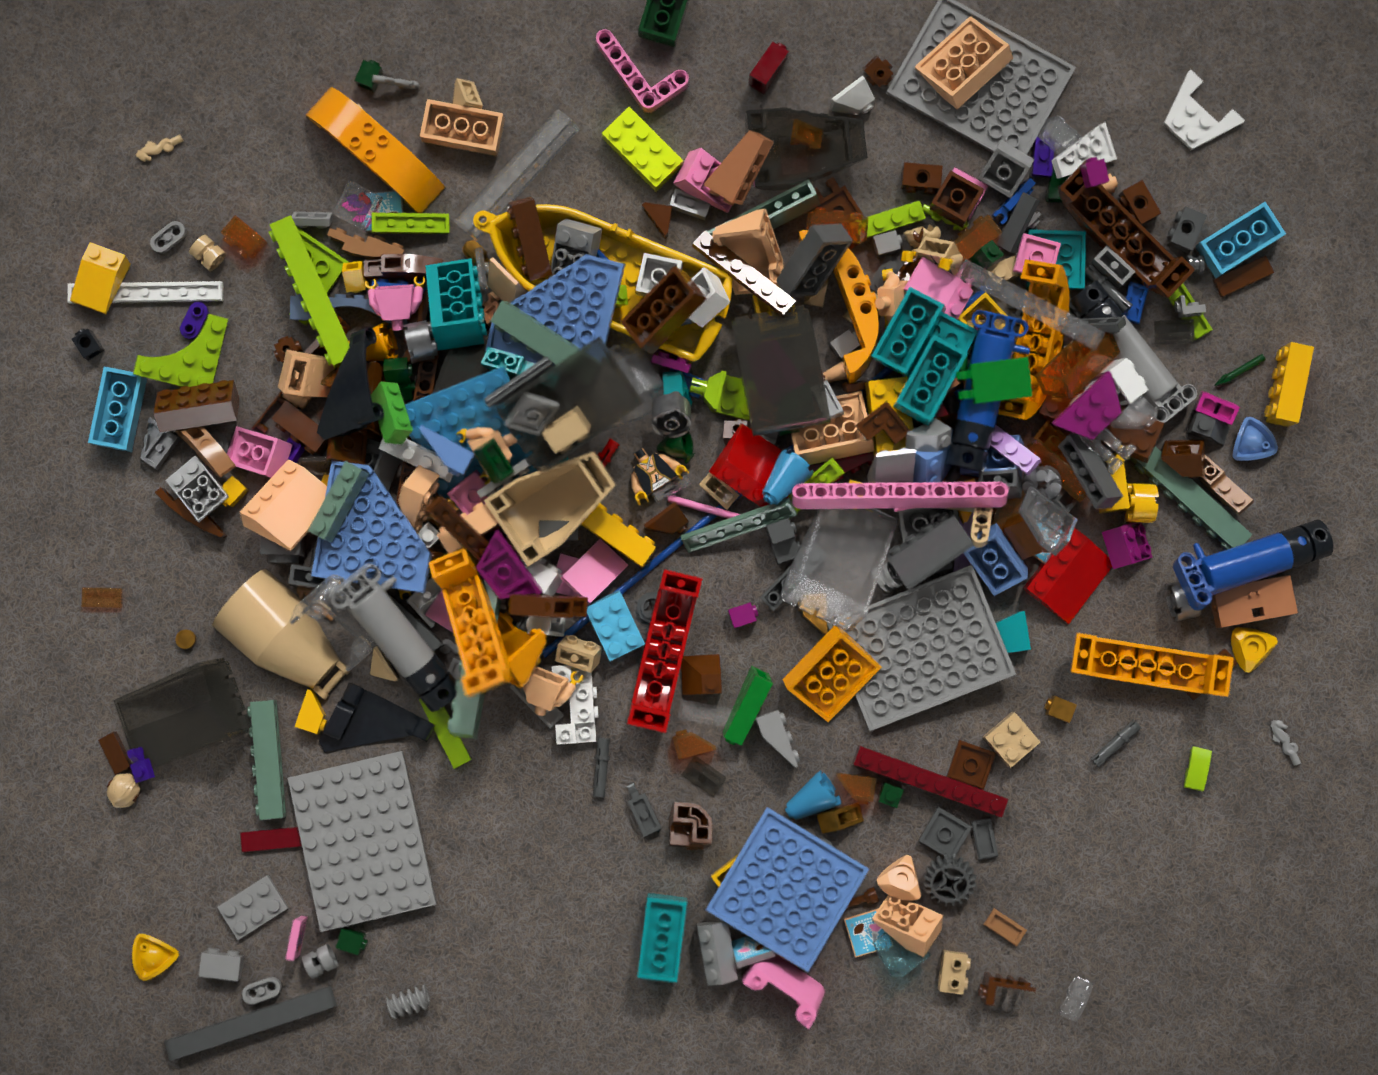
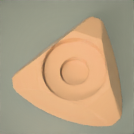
[877,855,921,901]

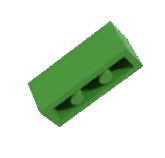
[371,382,413,445]

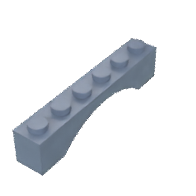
[290,293,408,325]

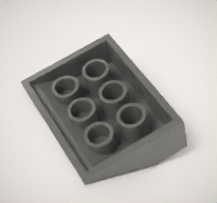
[886,511,974,590]

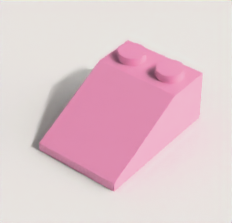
[904,257,973,320]
[227,426,293,478]

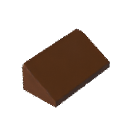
[98,731,132,775]

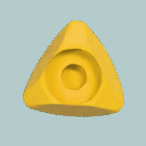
[1231,627,1278,673]
[132,934,179,981]

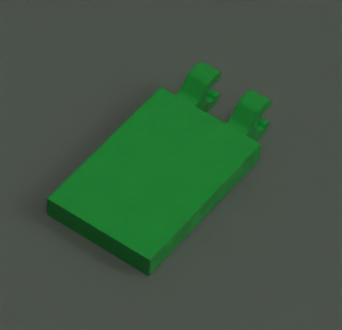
[956,357,1033,404]

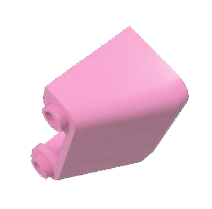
[742,954,825,1029]

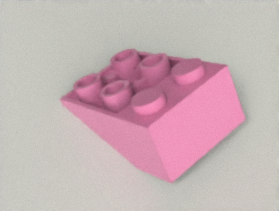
[673,148,732,213]

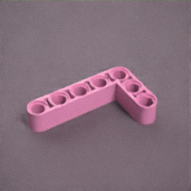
[596,29,689,113]

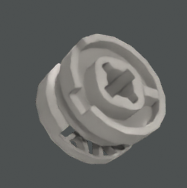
[874,562,903,593]

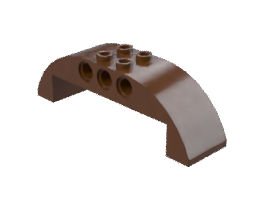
[1058,161,1195,298]

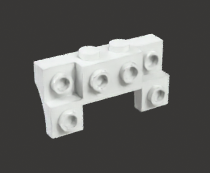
[552,665,599,744]

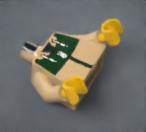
[901,236,963,275]

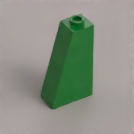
[722,666,773,746]

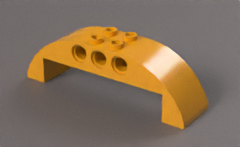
[305,87,445,213]
[799,230,879,384]
[998,259,1069,420]
[429,548,510,697]
[1071,633,1234,697]

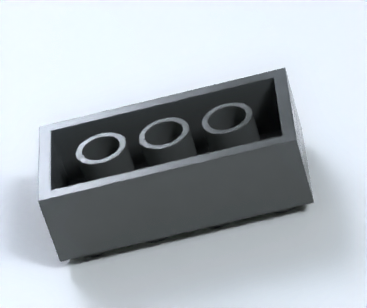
[776,224,853,297]

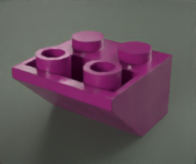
[1102,522,1153,569]

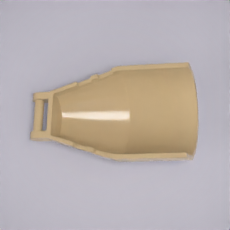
[212,569,351,700]

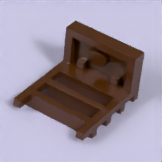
[978,972,1036,1006]

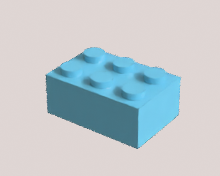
[587,590,645,661]

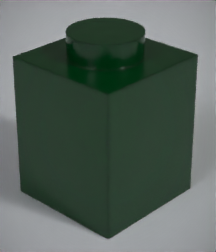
[354,60,383,93]
[969,240,1004,274]
[877,782,903,808]
[336,927,368,955]

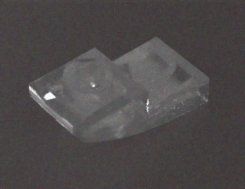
[1059,976,1093,1022]

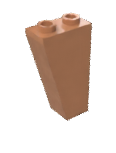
[704,130,774,206]

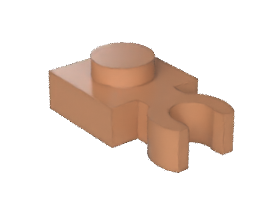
[482,293,500,328]

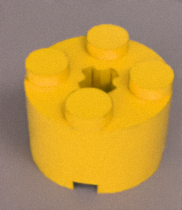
[1125,483,1158,523]

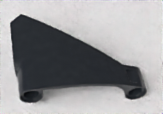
[316,327,384,440]
[319,682,435,752]

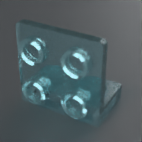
[873,932,931,977]

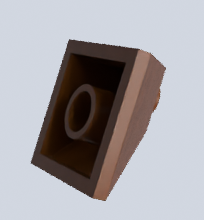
[1161,440,1205,479]
[644,502,689,534]
[681,654,722,695]

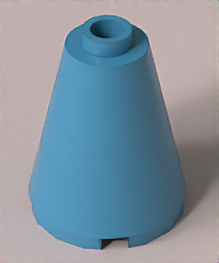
[762,450,813,505]
[785,770,842,820]

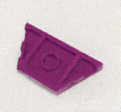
[1052,370,1122,439]
[476,530,543,599]

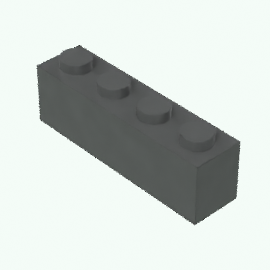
[1059,434,1123,509]

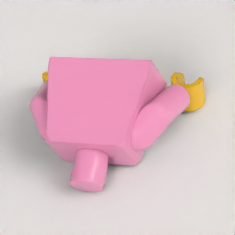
[365,276,426,331]

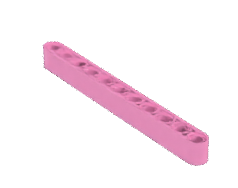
[792,482,1009,509]

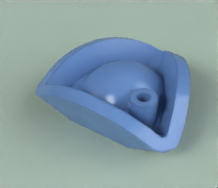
[1232,417,1278,461]

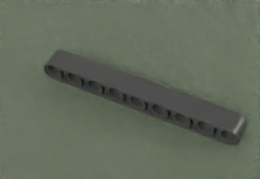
[164,986,337,1061]

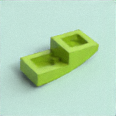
[1184,746,1212,792]

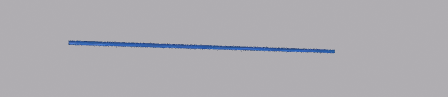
[542,284,991,658]

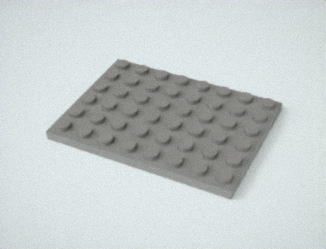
[886,0,1076,155]
[827,565,1016,731]
[288,751,437,932]

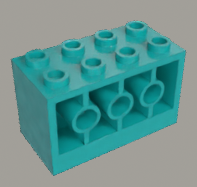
[425,258,487,351]
[637,893,687,982]

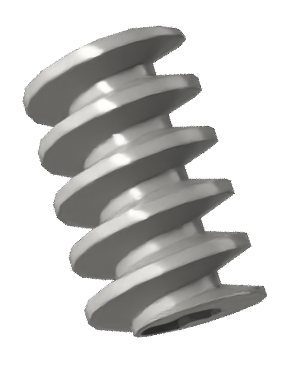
[386,984,430,1019]

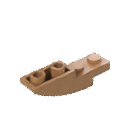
[327,228,406,259]
[174,426,236,478]
[1198,454,1254,516]

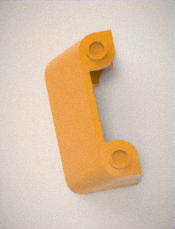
[497,612,547,689]

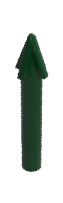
[1215,354,1266,387]

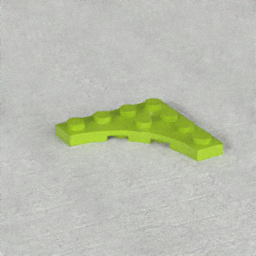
[289,227,349,326]
[133,314,228,387]

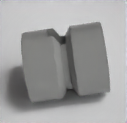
[302,944,338,979]

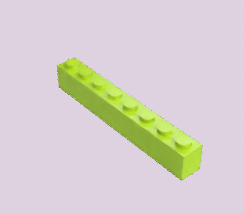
[268,215,350,369]

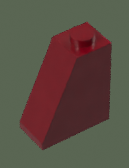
[748,42,789,95]

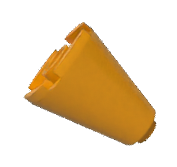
[348,322,398,361]

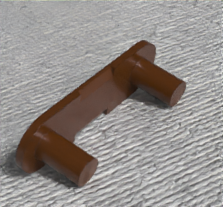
[251,391,288,434]

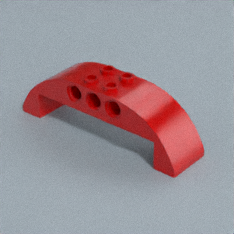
[627,569,703,733]

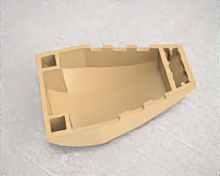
[484,452,616,566]

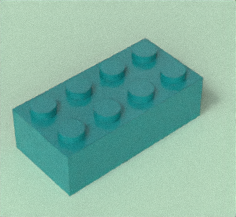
[872,287,946,378]
[893,335,968,426]

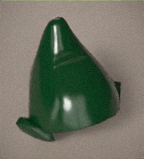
[656,429,695,464]

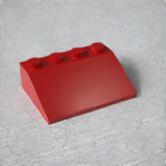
[709,423,789,507]
[1022,527,1112,624]

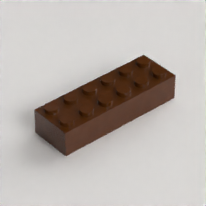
[1039,378,1164,464]

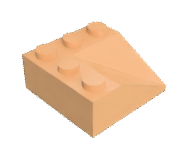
[437,502,501,554]

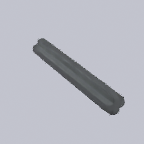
[484,357,553,408]

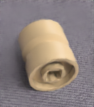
[189,235,227,271]

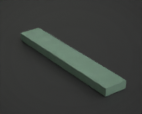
[681,497,797,553]

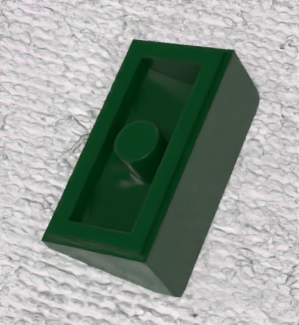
[473,438,514,484]

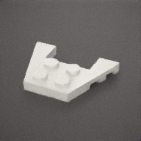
[1164,70,1245,150]

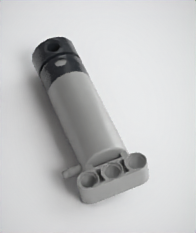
[1069,280,1197,423]
[329,563,457,712]

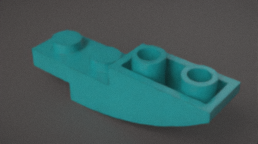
[481,347,562,391]

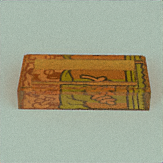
[81,587,122,608]

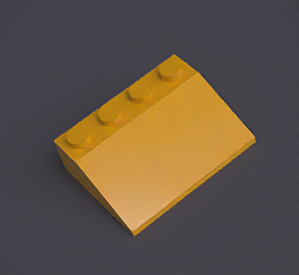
[782,624,882,722]

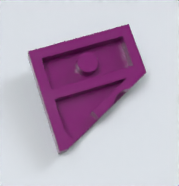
[651,350,692,373]

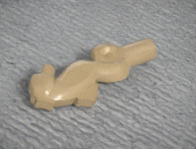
[136,134,184,161]

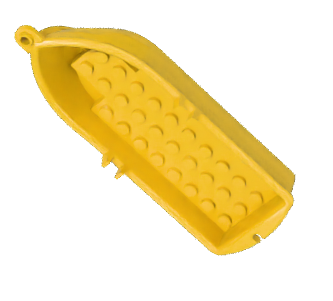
[473,204,733,361]

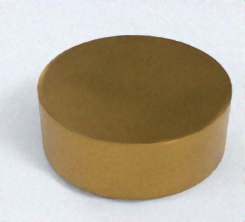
[175,630,196,649]

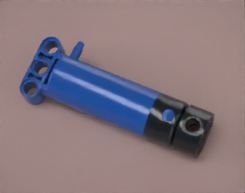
[946,310,1030,472]
[1173,519,1334,611]

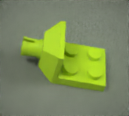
[689,371,759,422]

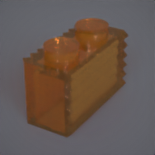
[220,215,268,260]

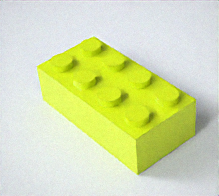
[602,107,683,192]

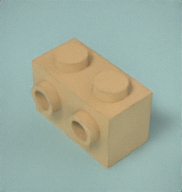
[555,635,602,673]
[937,950,971,995]

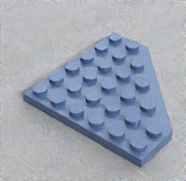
[485,254,625,379]
[311,461,432,593]

